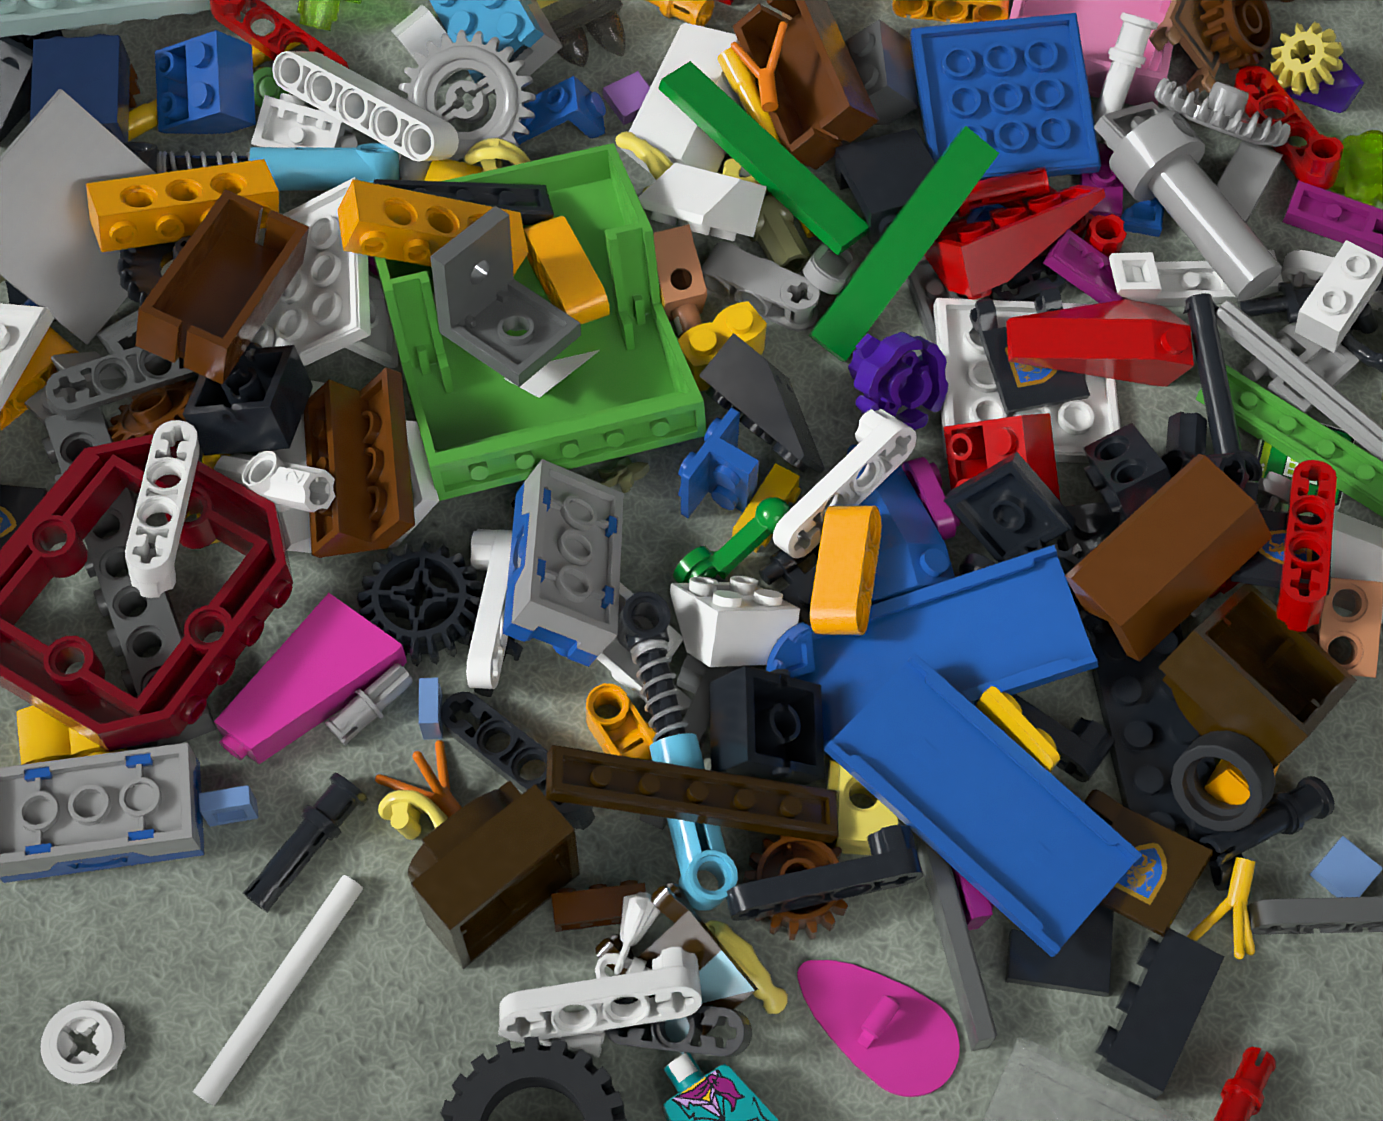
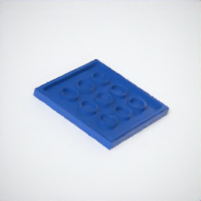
[910,13,1101,181]

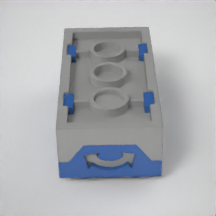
[503,459,624,667]
[0,743,205,883]

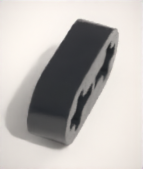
[989,255,1067,302]

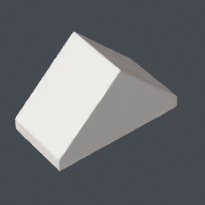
[391,5,454,83]

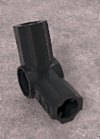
[1160,411,1249,491]

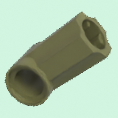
[748,195,811,274]

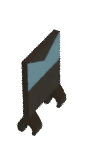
[595,882,758,1055]

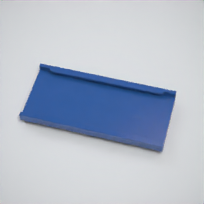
[796,545,1098,756]
[824,652,1142,957]

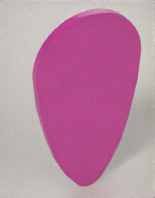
[797,960,960,1097]

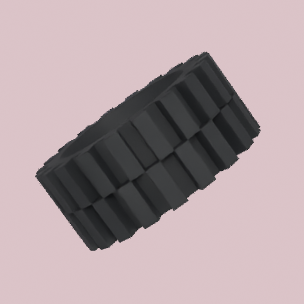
[441,1037,627,1121]

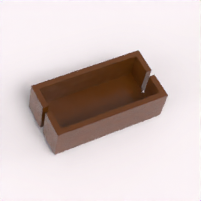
[732,0,879,170]
[136,189,309,384]

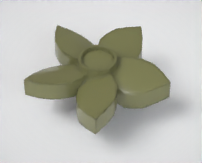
[597,457,650,493]

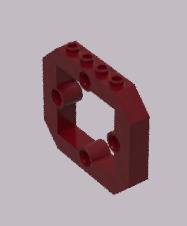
[0,434,293,752]

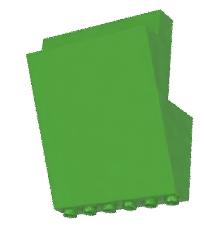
[373,143,707,501]

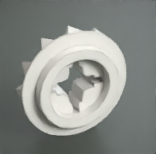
[41,1001,126,1086]

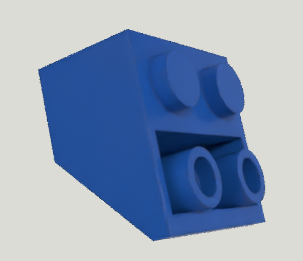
[155,30,256,134]

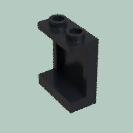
[835,128,950,244]

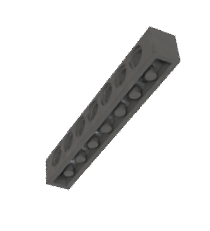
[42,407,217,746]

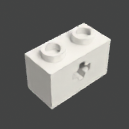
[1295,240,1383,353]

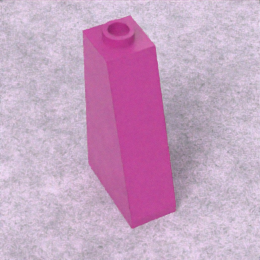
[214,593,407,764]

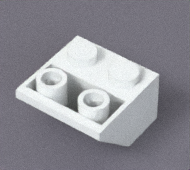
[638,162,767,241]
[670,576,800,667]

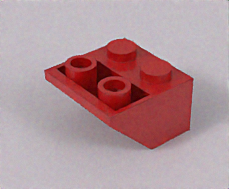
[943,413,1060,501]

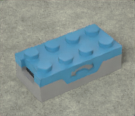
[429,0,563,95]

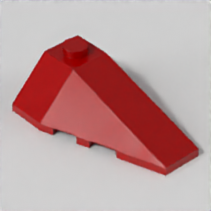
[924,185,1106,299]
[1006,299,1194,387]

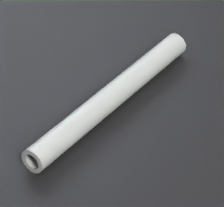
[193,875,363,1106]

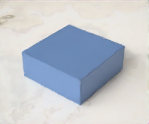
[419,677,443,740]
[199,785,259,827]
[1309,836,1383,897]

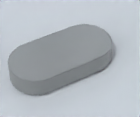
[803,243,859,295]

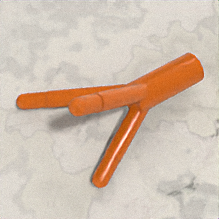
[731,21,787,112]
[375,740,462,818]

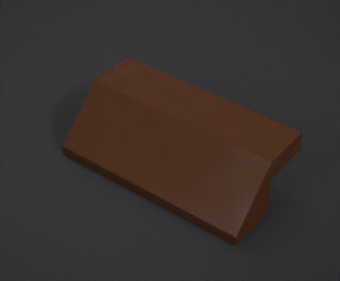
[303,367,415,558]
[1065,454,1273,661]

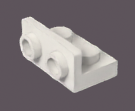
[251,93,353,147]

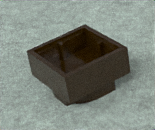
[1159,584,1357,769]
[408,780,580,969]

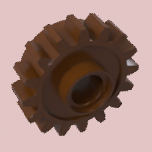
[1200,0,1273,70]
[108,380,196,448]
[743,835,848,941]

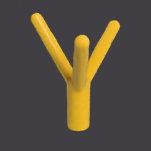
[1186,857,1256,960]

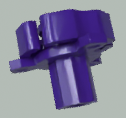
[848,332,949,430]

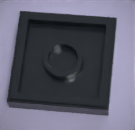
[944,452,1076,563]

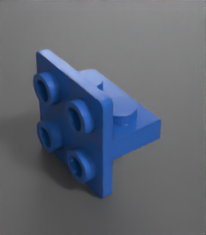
[678,407,759,518]

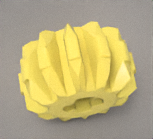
[1270,22,1344,96]

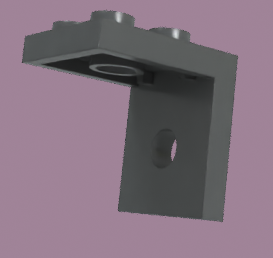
[430,206,581,387]

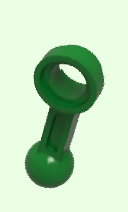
[673,497,791,583]

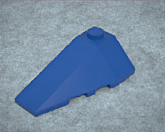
[847,444,955,605]

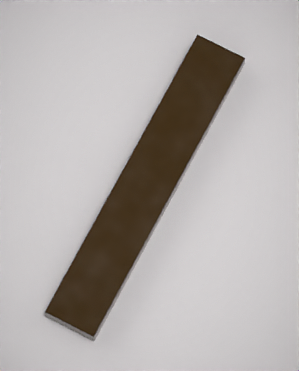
[546,745,839,843]

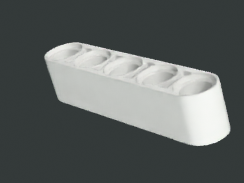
[272,51,459,162]

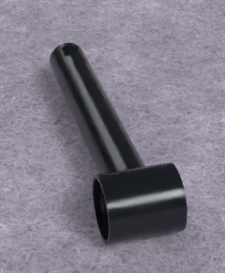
[1183,293,1262,482]

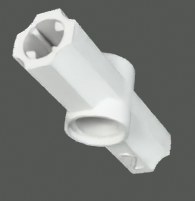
[214,451,336,513]

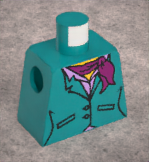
[663,1053,779,1121]

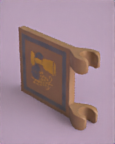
[1149,0,1220,94]

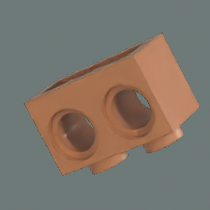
[1306,577,1383,678]

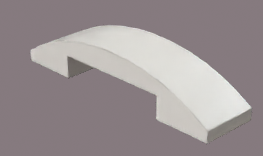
[1109,250,1283,307]

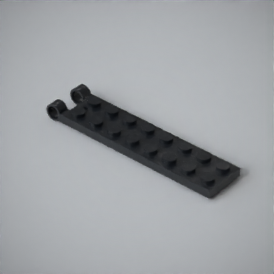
[1061,502,1244,891]

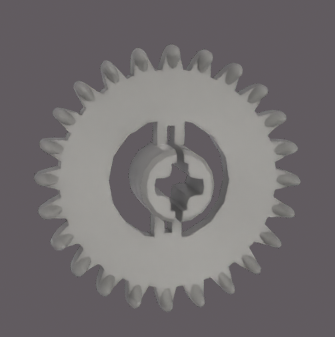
[399,30,536,165]
[1154,78,1291,147]

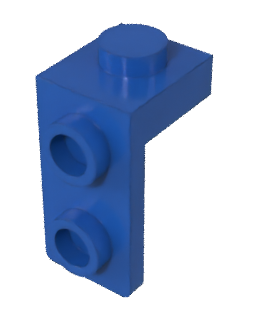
[513,76,606,144]

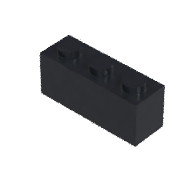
[1095,928,1224,1101]

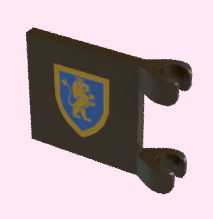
[1084,789,1213,937]

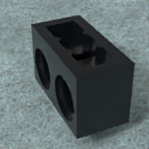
[1083,423,1172,520]

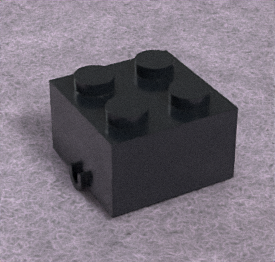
[183,342,313,455]
[709,666,825,786]

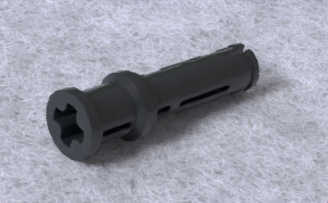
[242,772,368,913]
[1199,776,1334,867]

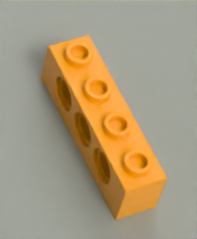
[86,159,279,252]
[338,179,528,275]

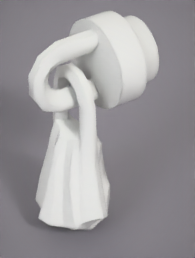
[595,892,660,1000]

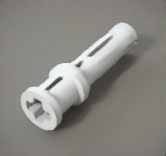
[1093,12,1159,144]

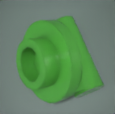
[253,67,289,108]

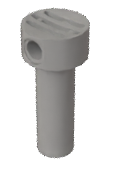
[1109,110,1282,301]

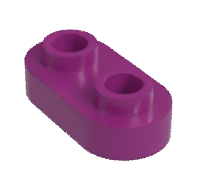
[903,456,960,540]

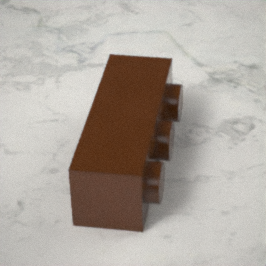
[551,880,646,932]

